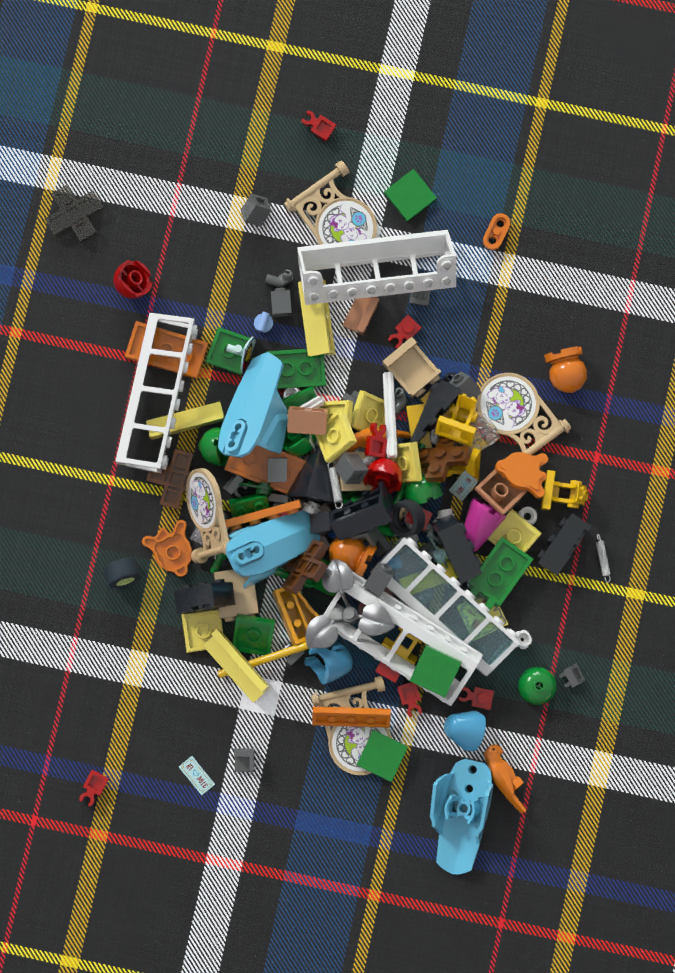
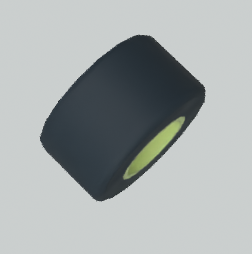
[103,557,142,588]

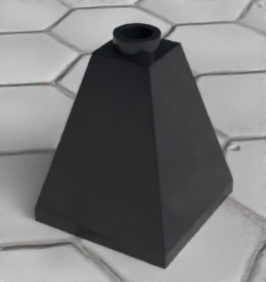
[287,450,339,504]

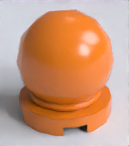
[544,346,587,393]
[329,537,377,577]

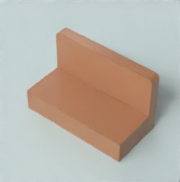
[343,297,379,336]
[287,406,328,435]

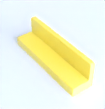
[298,280,336,357]
[146,402,225,440]
[203,629,271,702]

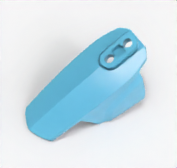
[218,352,288,458]
[220,511,321,589]
[430,759,493,874]

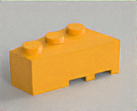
[272,588,319,646]

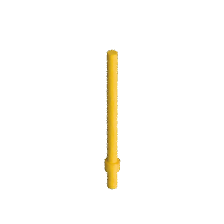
[218,642,310,678]

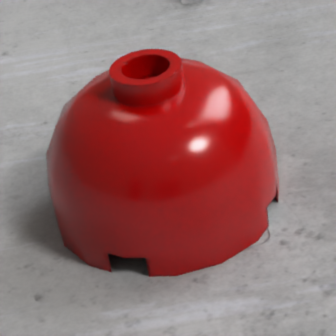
[113,260,152,299]
[363,458,403,494]

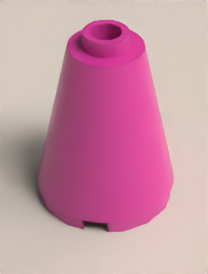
[464,497,507,552]

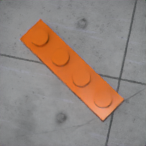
[225,500,301,531]
[312,706,391,728]

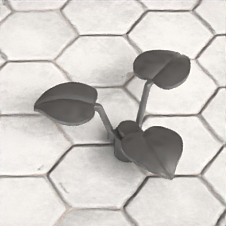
[306,559,395,649]

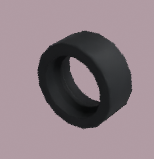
[388,499,425,538]

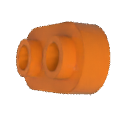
[483,213,510,250]

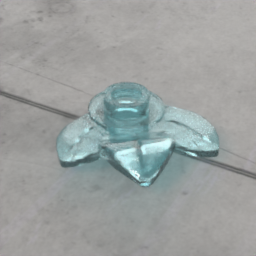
[427,535,449,569]

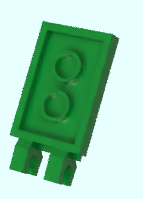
[251,349,326,390]
[464,537,533,610]

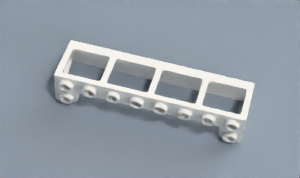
[297,230,456,305]
[116,313,198,474]
[323,571,483,706]

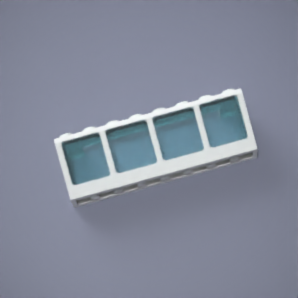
[370,537,520,676]

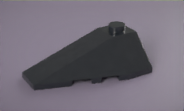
[409,380,462,444]

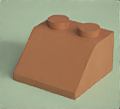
[475,469,527,516]

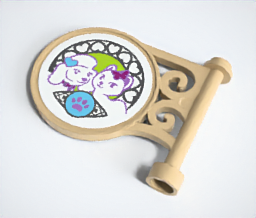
[284,160,377,245]
[477,373,571,455]
[186,468,230,564]
[311,676,392,775]

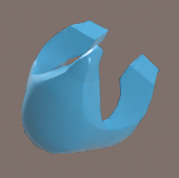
[304,641,353,685]
[444,711,486,751]

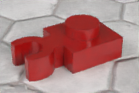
[301,111,336,142]
[388,315,422,349]
[365,423,387,458]
[397,682,422,717]
[458,687,494,710]
[79,769,110,806]

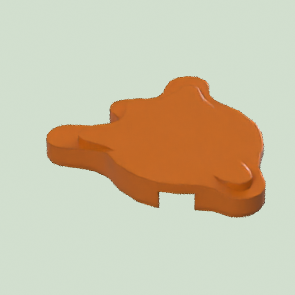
[495,452,548,499]
[142,520,192,577]

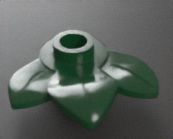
[238,481,275,496]

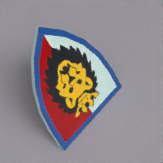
[226,336,257,375]

